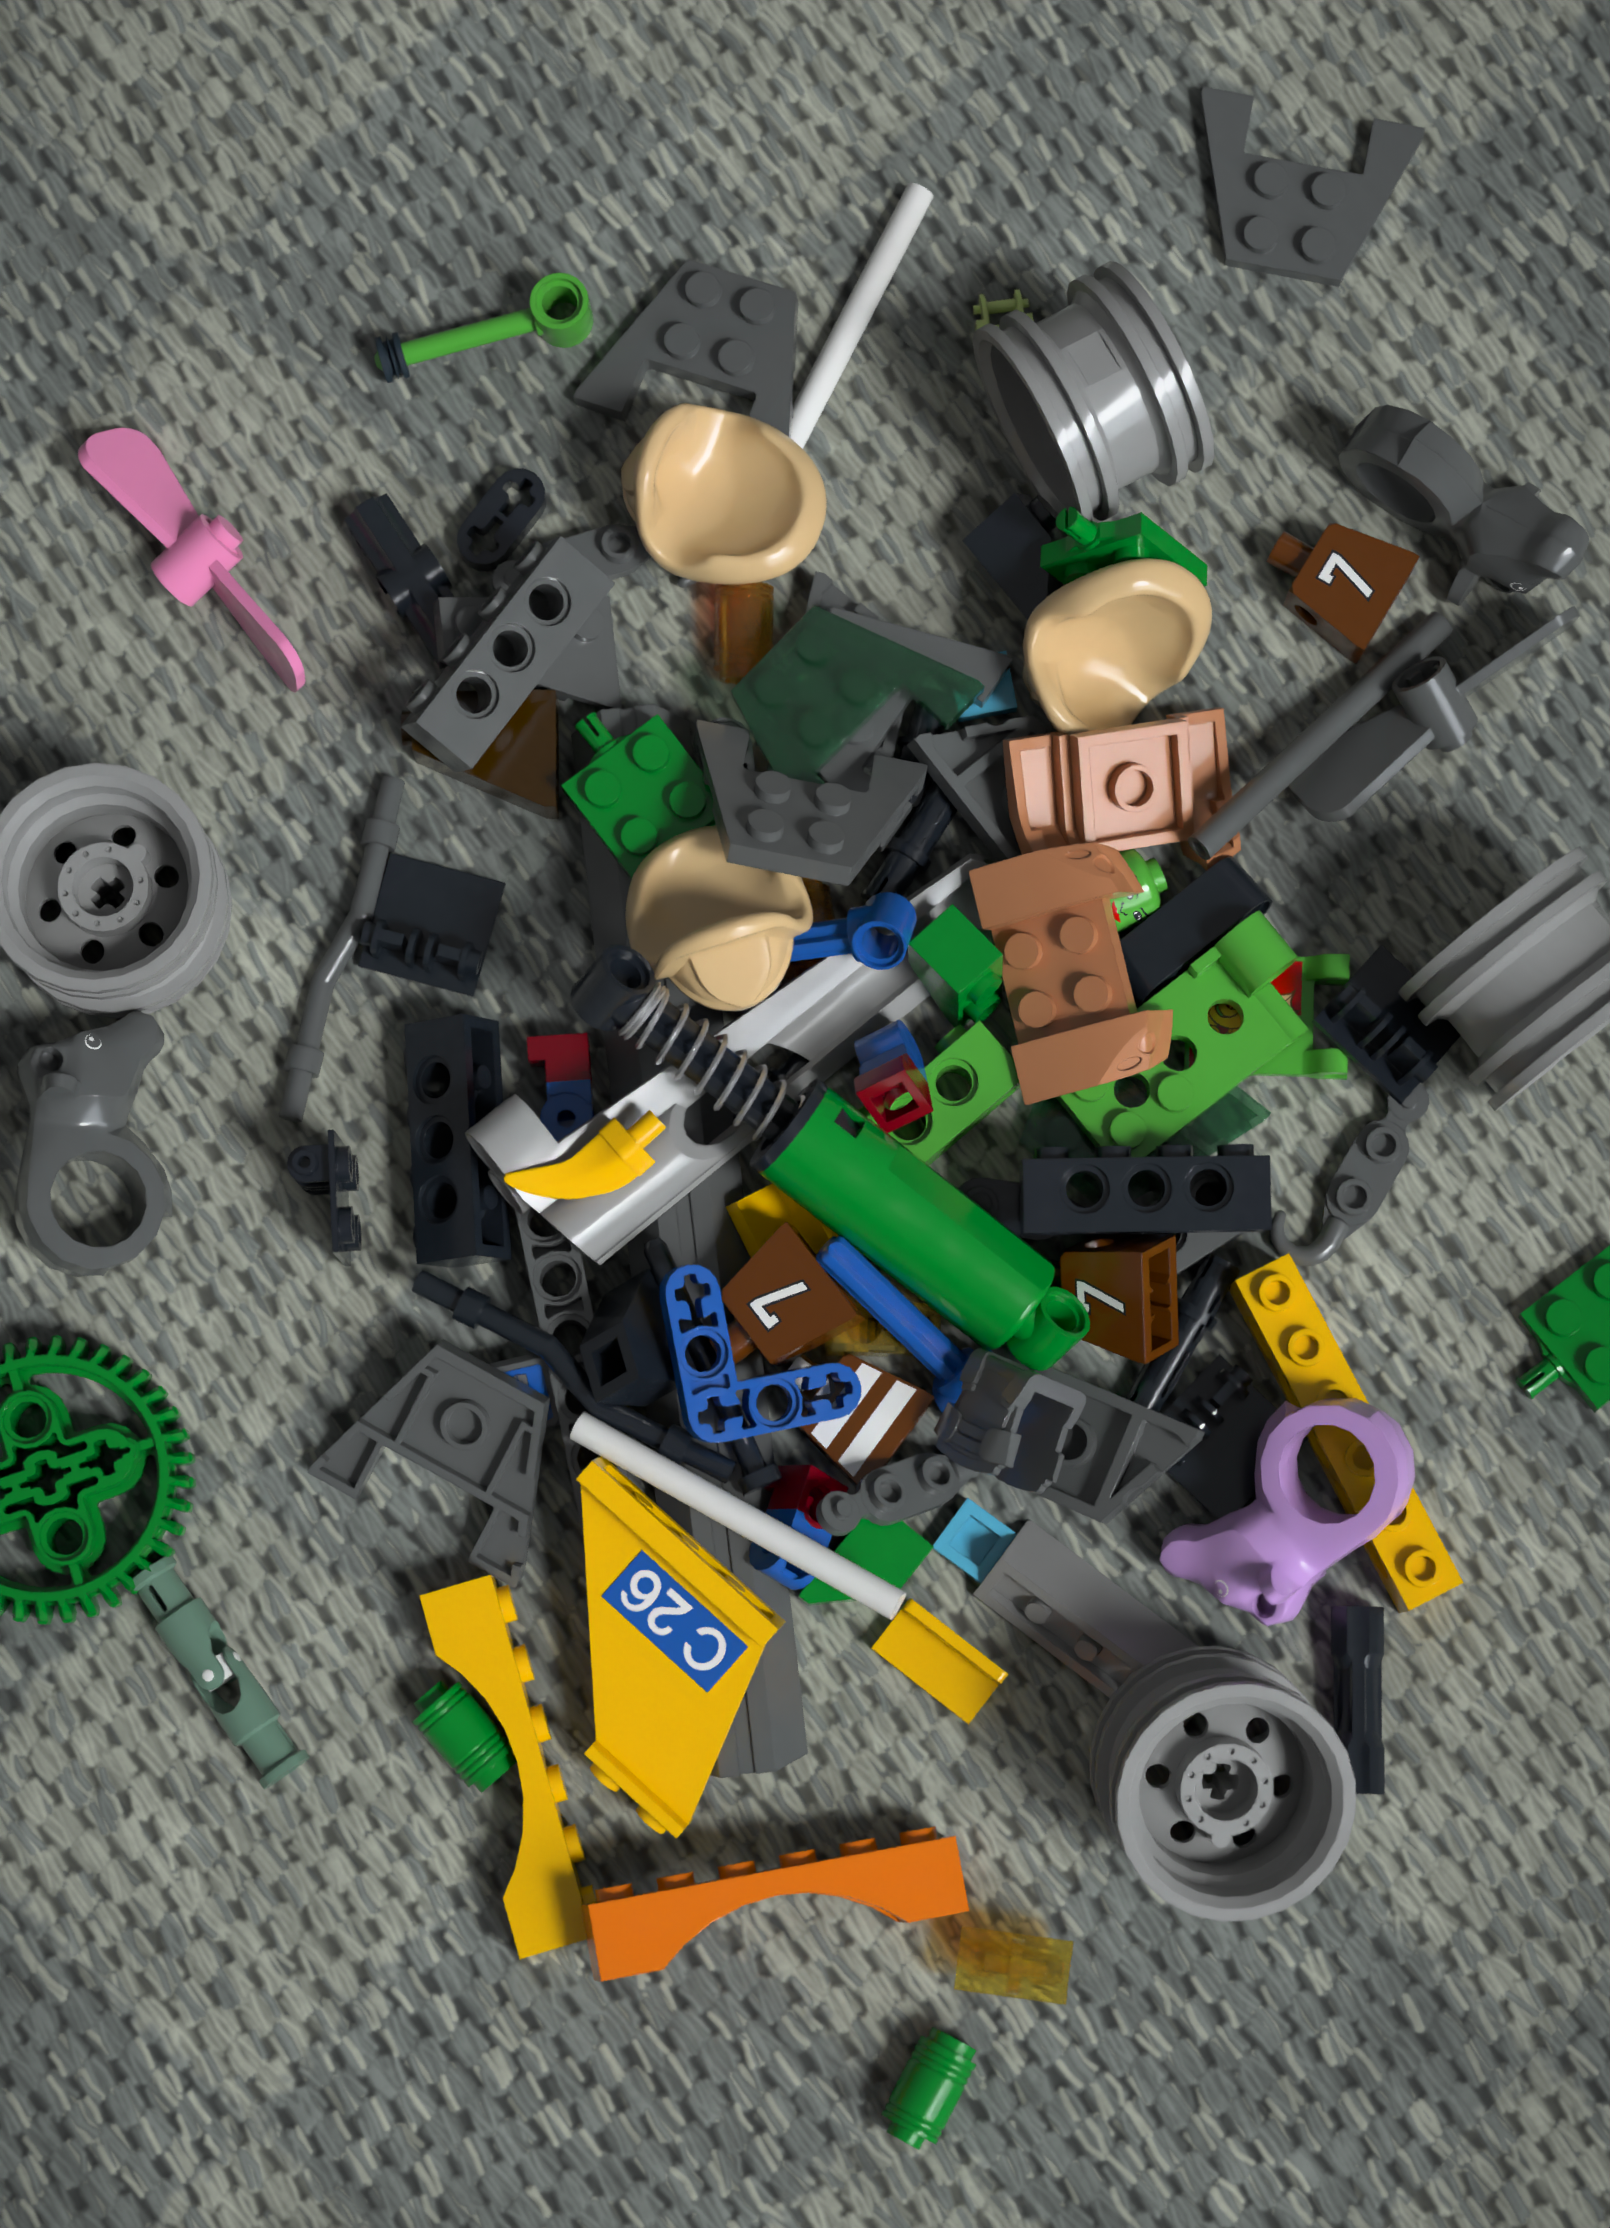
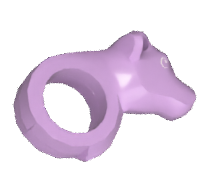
[1160,1398,1415,1626]

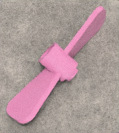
[78,428,305,693]

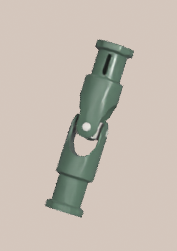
[129,1556,310,1789]

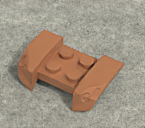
[1003,707,1241,871]
[968,842,1173,1105]

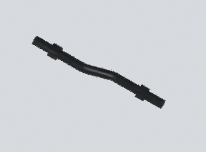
[412,1270,737,1484]

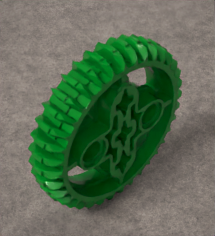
[0,1335,196,1625]

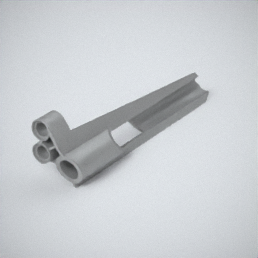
[465,853,997,1265]

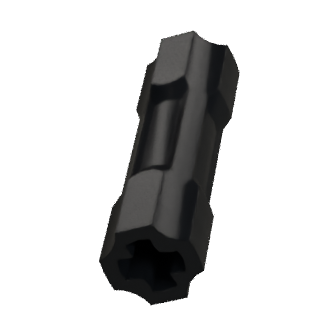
[1331,1606,1385,1794]

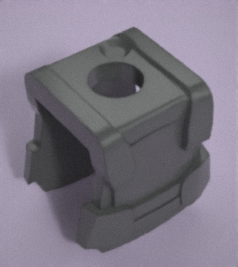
[933,1348,1086,1494]

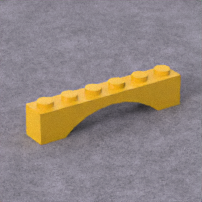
[419,1575,597,1959]

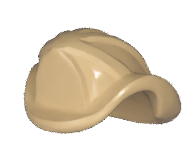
[621,403,827,585]
[1023,558,1212,734]
[625,825,813,1011]

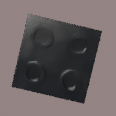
[358,853,506,997]
[1312,944,1461,1105]
[287,1130,362,1267]
[1163,1354,1308,1519]

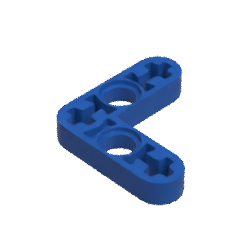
[659,1265,861,1443]

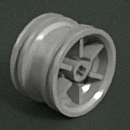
[973,261,1215,521]
[0,763,233,1019]
[1398,846,1610,1111]
[1089,1646,1356,1922]

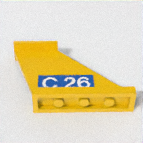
[576,1456,786,1838]

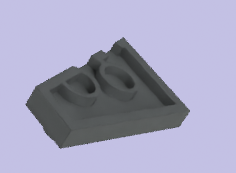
[433,596,622,712]

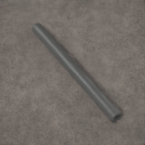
[1188,611,1452,860]

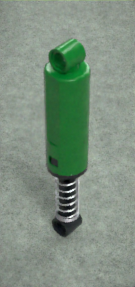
[570,944,1090,1371]

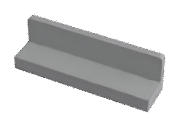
[973,1521,1199,1727]

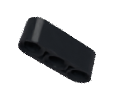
[1120,856,1273,1008]

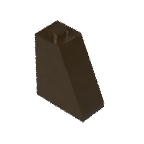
[401,690,559,819]

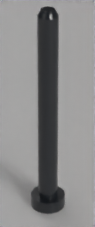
[644,1237,783,1496]

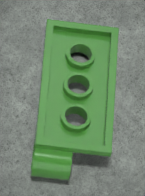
[1056,910,1308,1157]

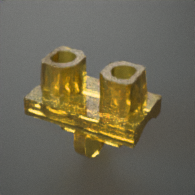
[953,1925,1074,2005]

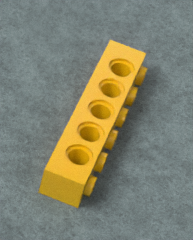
[1229,1253,1464,1613]

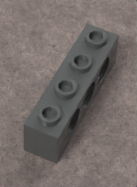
[400,536,615,773]

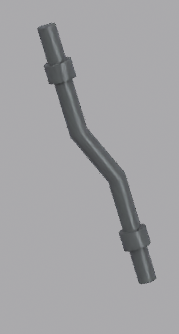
[279,776,405,1122]

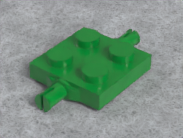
[1040,506,1207,587]
[561,712,716,880]
[1515,1245,1610,1413]

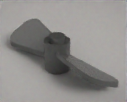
[1289,606,1580,822]

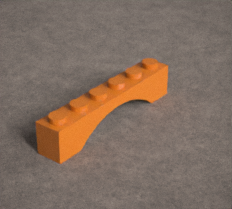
[581,1826,969,1982]

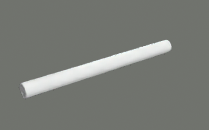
[791,183,934,449]
[570,1412,906,1620]

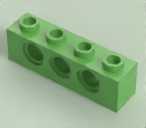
[859,1020,1020,1165]

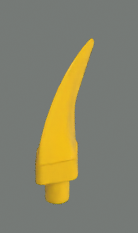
[504,1110,666,1199]

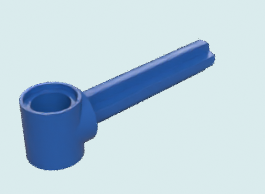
[790,892,917,970]
[816,1236,994,1413]

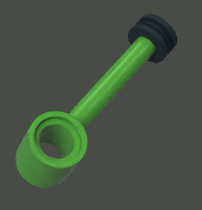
[374,273,593,383]

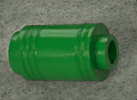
[412,1680,517,1793]
[881,2027,977,2150]

